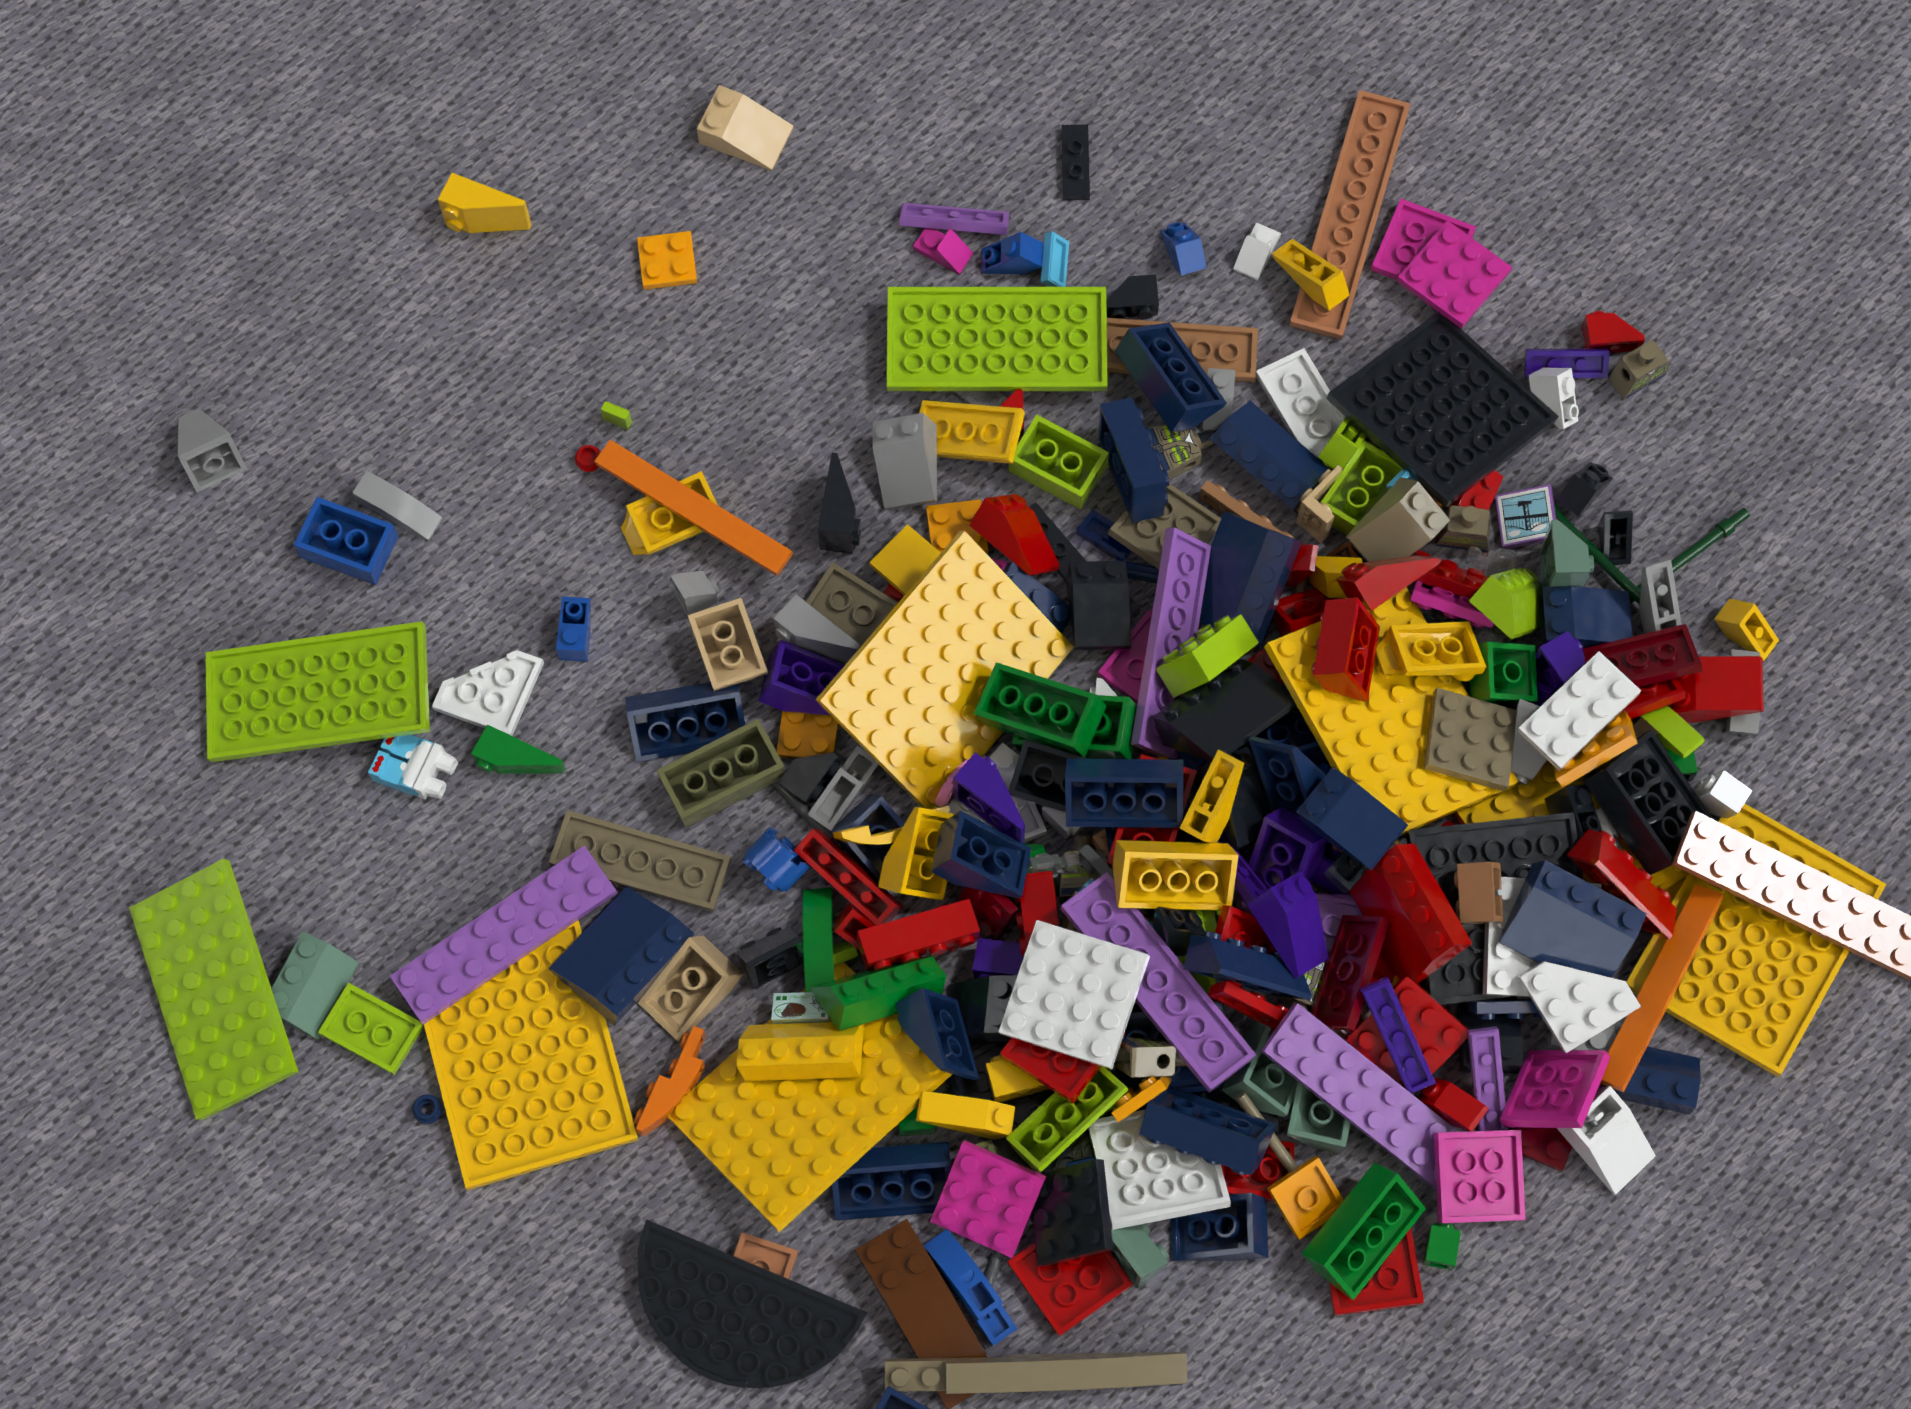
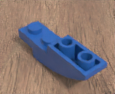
[923,1229,1017,1346]

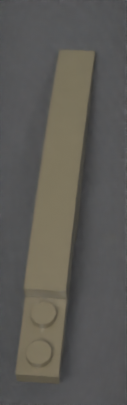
[885,1352,1187,1394]

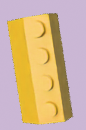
[1113,840,1238,910]
[737,1022,864,1081]

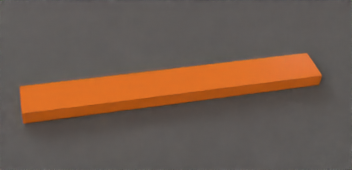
[594,440,793,577]
[1600,884,1724,1092]

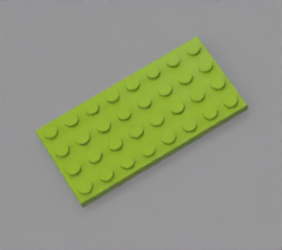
[887,287,1108,391]
[205,621,430,762]
[129,859,299,1120]

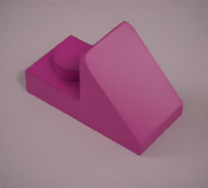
[913,228,973,275]

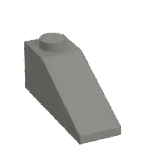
[1639,558,1682,634]

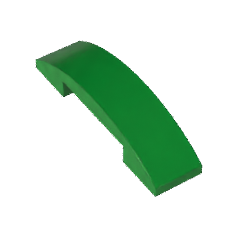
[803,888,835,992]

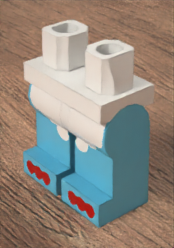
[368,735,458,800]

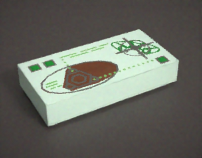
[771,992,831,1024]

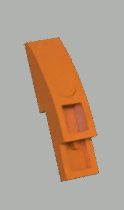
[634,1026,706,1137]

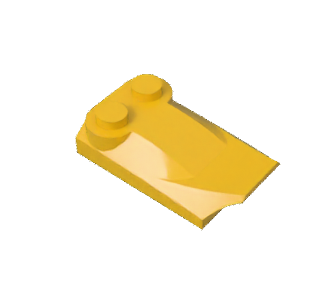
[621,471,718,555]
[1376,621,1486,681]

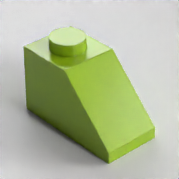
[1318,416,1366,469]

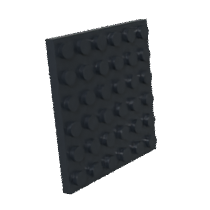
[1327,312,1559,508]
[1405,812,1583,1005]

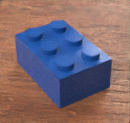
[294,497,399,585]

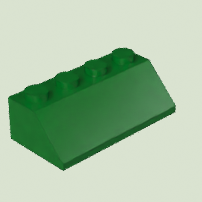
[811,956,946,1031]
[1301,1163,1426,1300]

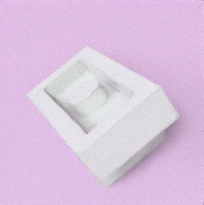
[1233,223,1281,281]

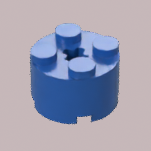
[742,827,811,892]

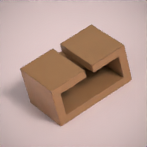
[1454,862,1504,924]

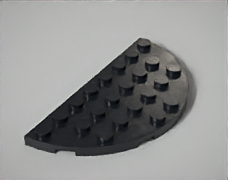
[637,1219,868,1388]

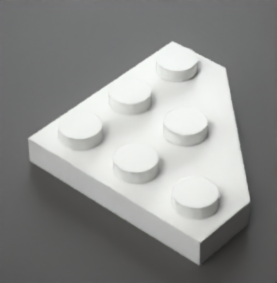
[432,650,544,736]
[1518,961,1641,1053]

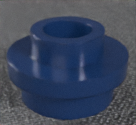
[412,1094,442,1124]

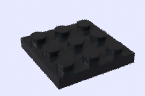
[1032,1159,1113,1267]

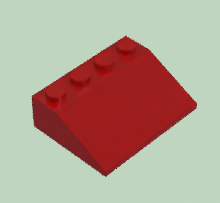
[1349,844,1473,984]

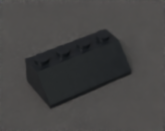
[1008,740,1118,828]

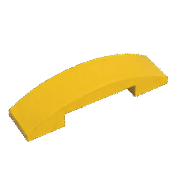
[833,806,950,845]

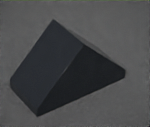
[1597,510,1633,565]

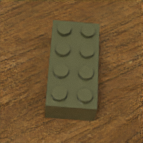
[656,718,786,828]

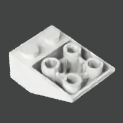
[1557,1086,1656,1195]

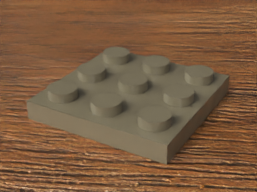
[1108,483,1221,569]
[1424,687,1516,791]

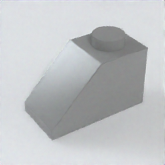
[1202,368,1235,432]
[671,571,719,616]

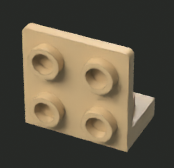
[1296,465,1343,543]

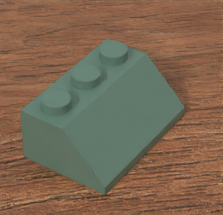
[1539,519,1594,595]
[271,931,359,1040]
[1222,1020,1297,1117]
[1287,1081,1350,1154]
[1110,1224,1169,1288]

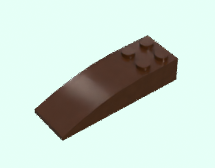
[855,1219,987,1409]

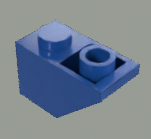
[1160,222,1207,276]
[981,232,1043,274]
[556,596,591,662]

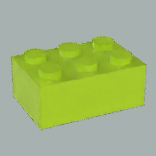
[1009,414,1109,510]
[1321,440,1402,535]
[1156,614,1259,698]

